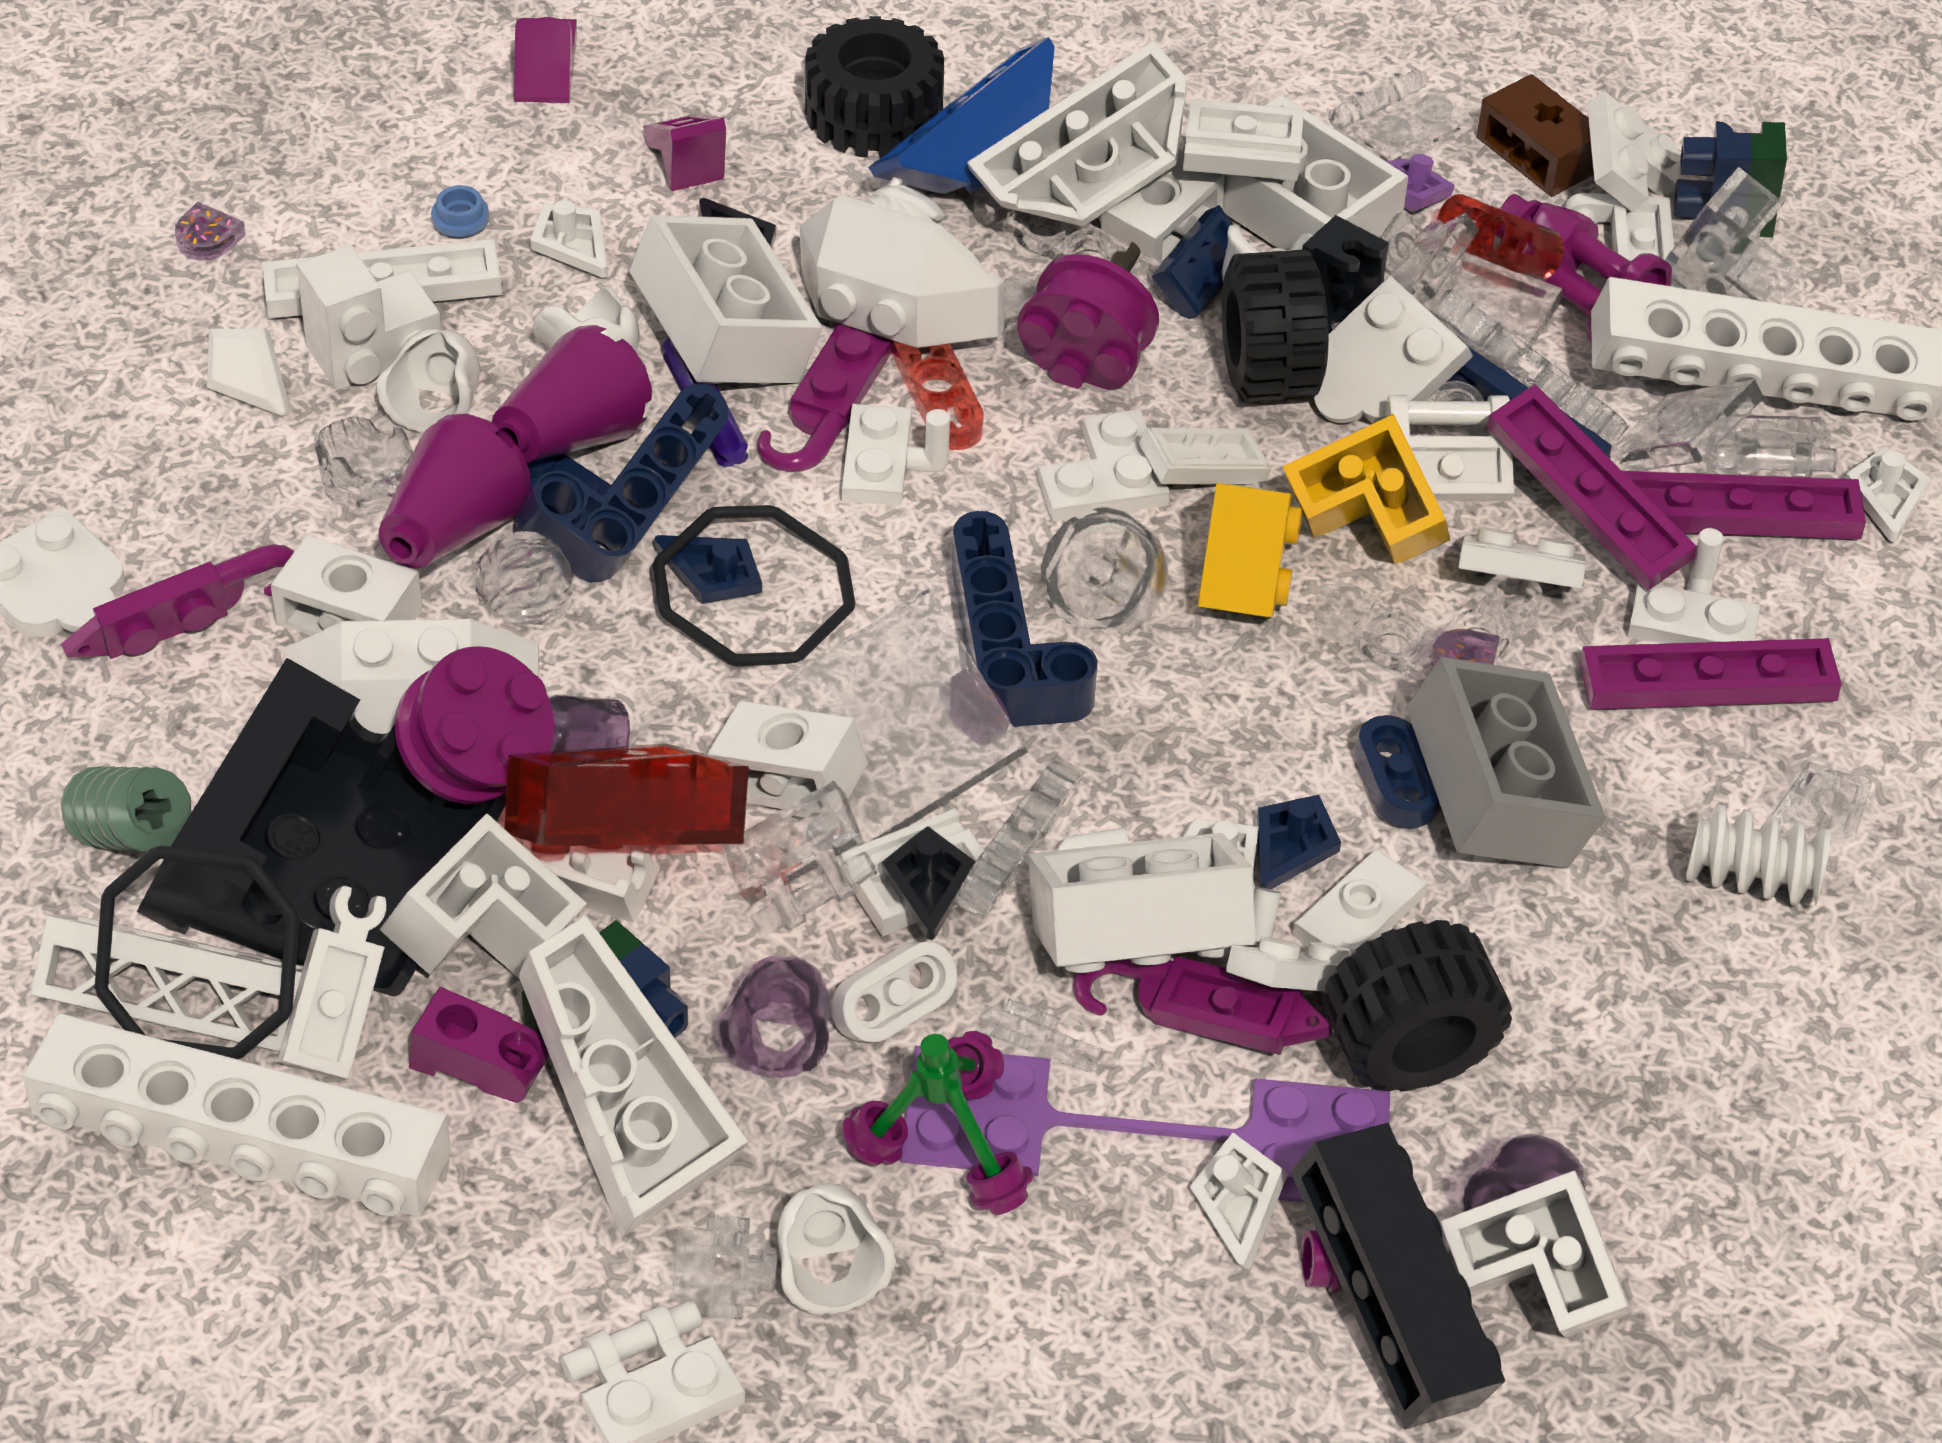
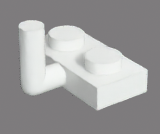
[842,404,950,506]
[1627,528,1761,644]
[1226,887,1349,992]

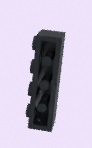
[1291,1123,1506,1430]

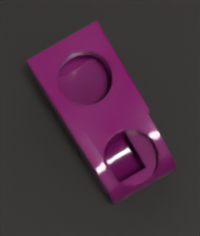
[409,986,549,1103]

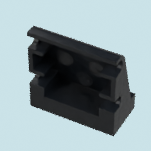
[137,658,515,997]

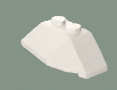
[967,41,1187,226]
[800,194,1004,348]
[284,619,539,734]

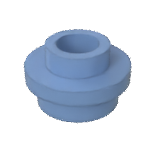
[431,185,489,237]

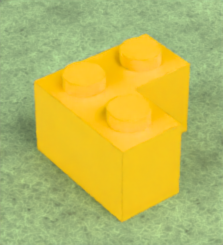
[1282,414,1450,564]
[1198,483,1303,617]

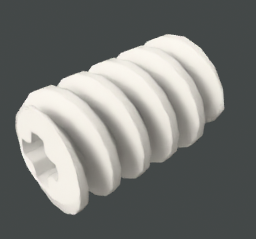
[1686,803,1831,906]

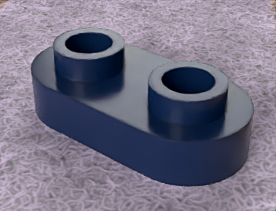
[1355,715,1439,828]

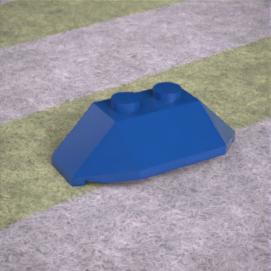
[868,37,1055,194]

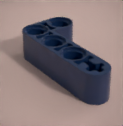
[517,384,729,583]
[952,511,1098,727]

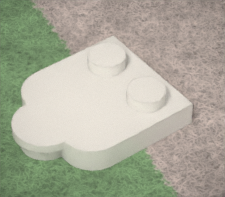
[1314,276,1473,423]
[0,506,125,637]

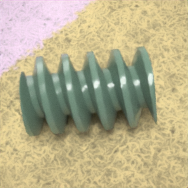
[61,766,191,852]

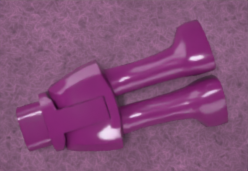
[1489,194,1672,344]

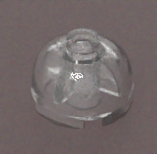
[1041,507,1169,636]

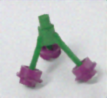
[841,1031,1034,1215]

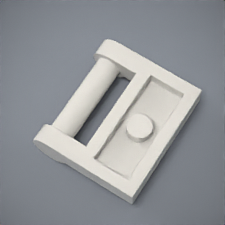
[1566,193,1677,290]
[1386,395,1514,501]

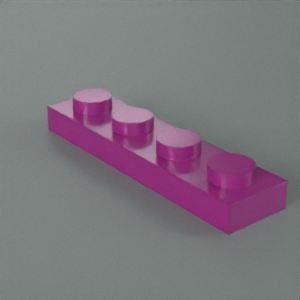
[1487,384,1697,591]
[1623,471,1866,539]
[1580,638,1842,710]

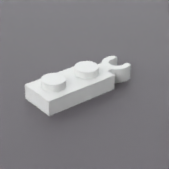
[277,886,386,1080]

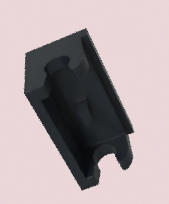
[1302,215,1389,334]

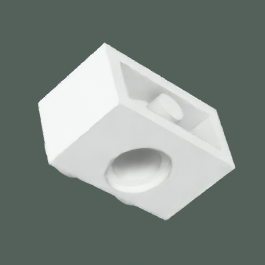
[1099,149,1225,274]
[271,535,422,635]
[707,701,868,818]

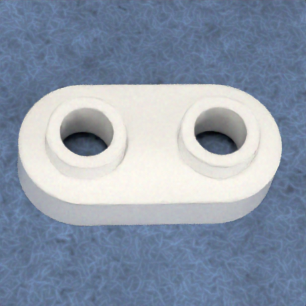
[832,942,957,1042]

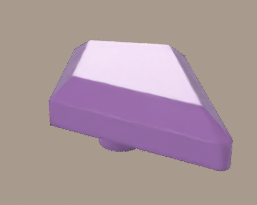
[1386,154,1455,212]

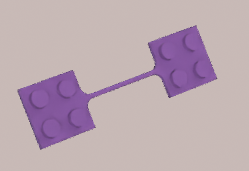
[900,1045,1390,1202]

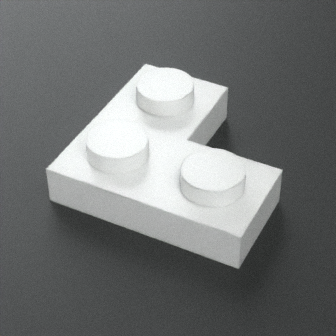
[1587,91,1680,211]
[1038,409,1170,522]

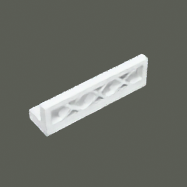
[30,914,304,1051]

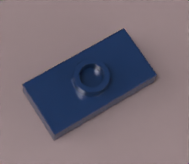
[1151,205,1234,319]

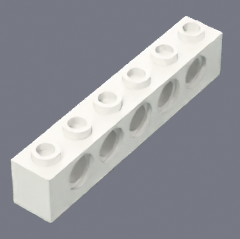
[1591,277,1942,421]
[23,1013,451,1218]

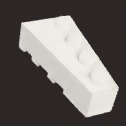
[518,915,749,1237]

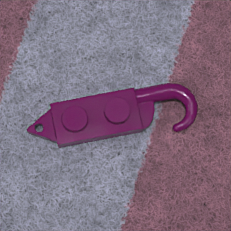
[757,324,892,472]
[61,544,295,659]
[1073,956,1332,1055]

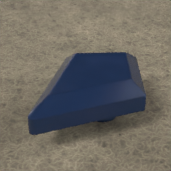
[654,535,762,603]
[1257,795,1341,889]

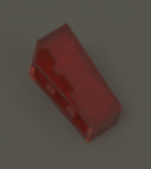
[504,743,749,854]

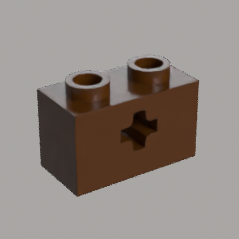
[1476,74,1594,198]

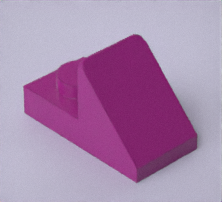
[514,17,577,103]
[643,114,726,191]

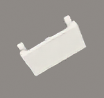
[522,814,660,923]

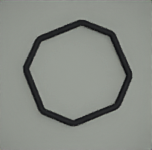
[652,505,856,666]
[94,845,300,1059]

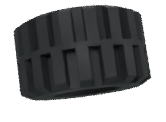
[805,16,944,158]
[1222,249,1329,402]
[1322,920,1512,1092]

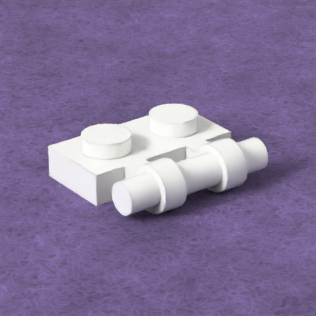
[560,1300,745,1443]

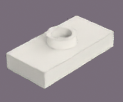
[1139,428,1272,485]
[1293,849,1428,957]

